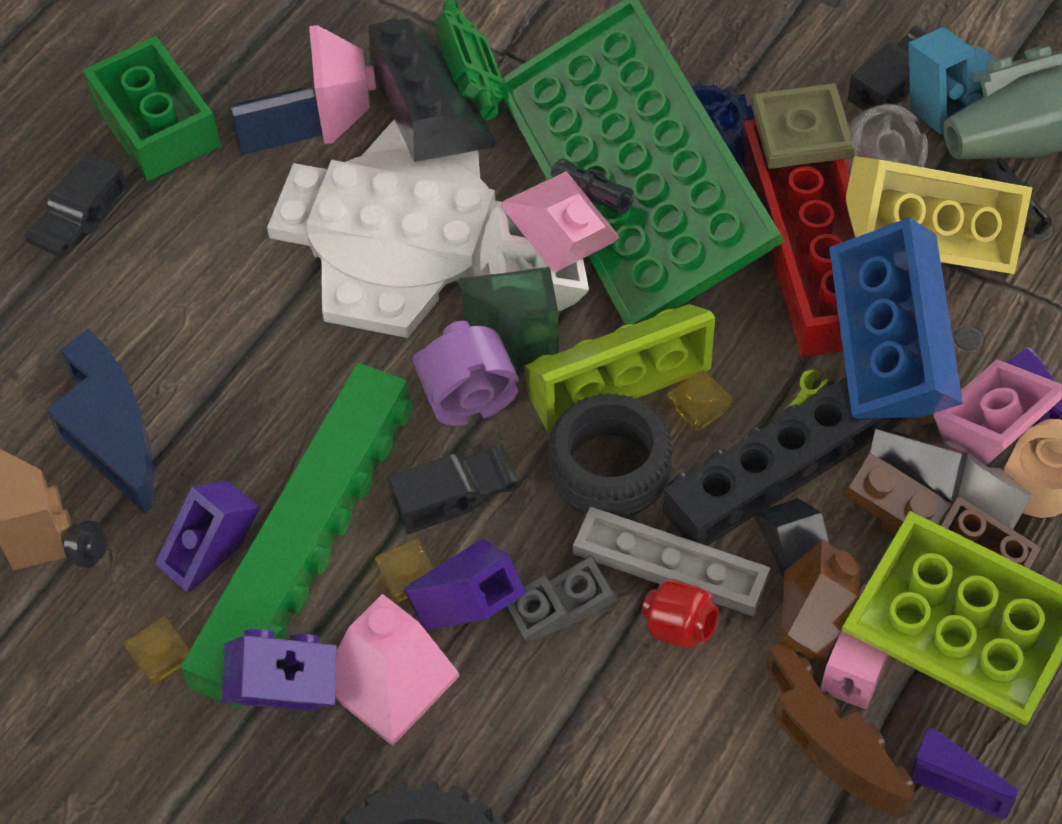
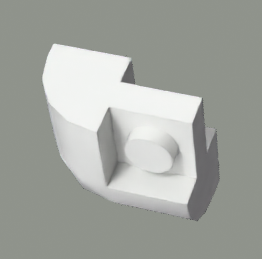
[480,205,589,314]

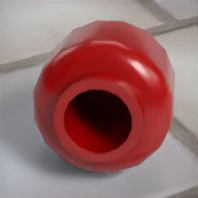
[642,579,719,649]

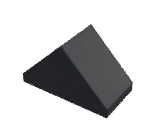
[754,498,829,577]

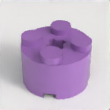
[412,321,519,426]

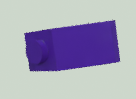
[155,481,260,592]

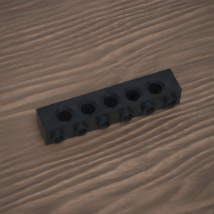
[663,376,911,546]

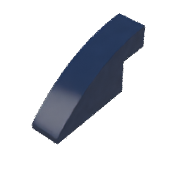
[46,329,154,513]

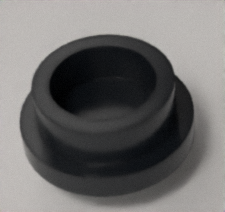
[64,520,107,568]

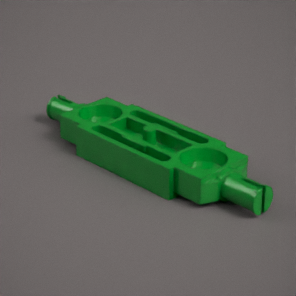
[435,0,504,120]

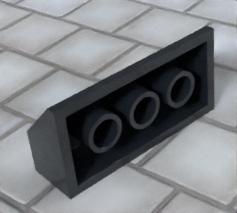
[369,18,495,162]

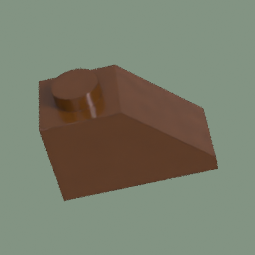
[781,540,860,664]

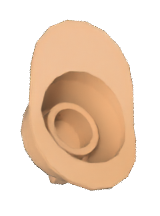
[1004,419,1062,518]

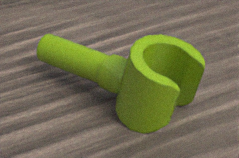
[778,370,832,417]

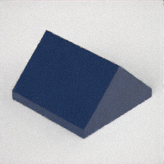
[228,86,322,155]

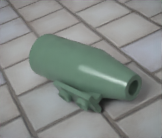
[943,45,1062,160]

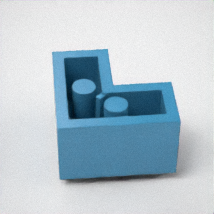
[908,27,996,134]

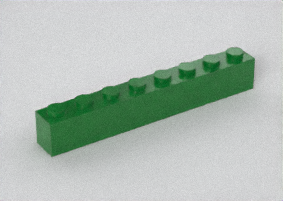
[180,363,413,709]

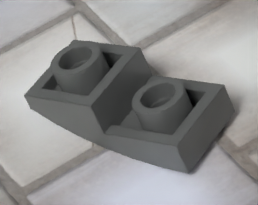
[507,556,617,642]

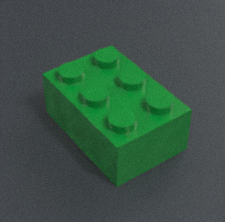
[82,36,221,182]

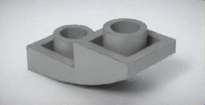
[943,441,1033,530]

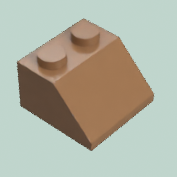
[0,449,72,571]

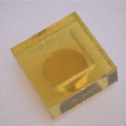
[668,369,733,432]
[375,538,434,604]
[124,616,190,686]

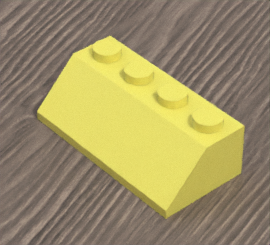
[846,156,1032,274]

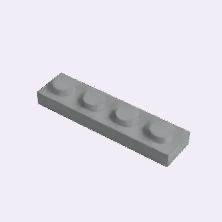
[573,507,770,616]

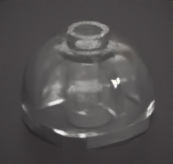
[844,104,928,176]

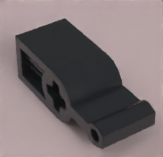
[847,26,928,121]
[24,151,129,258]
[388,444,520,535]

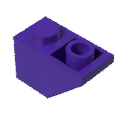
[403,538,526,630]

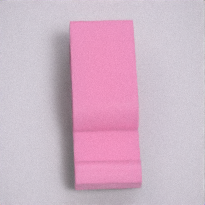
[820,584,889,710]

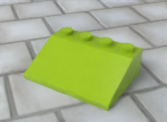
[842,511,1062,726]

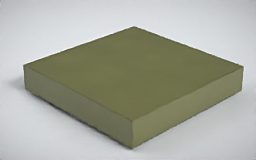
[751,83,855,169]

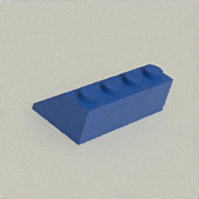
[830,217,963,419]

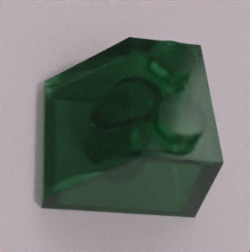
[460,267,559,368]

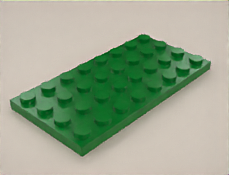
[500,0,785,325]

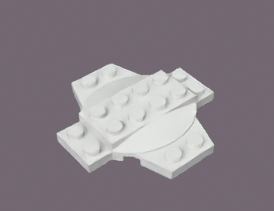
[267,119,503,338]

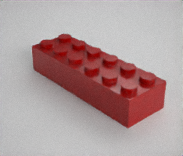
[740,119,855,358]

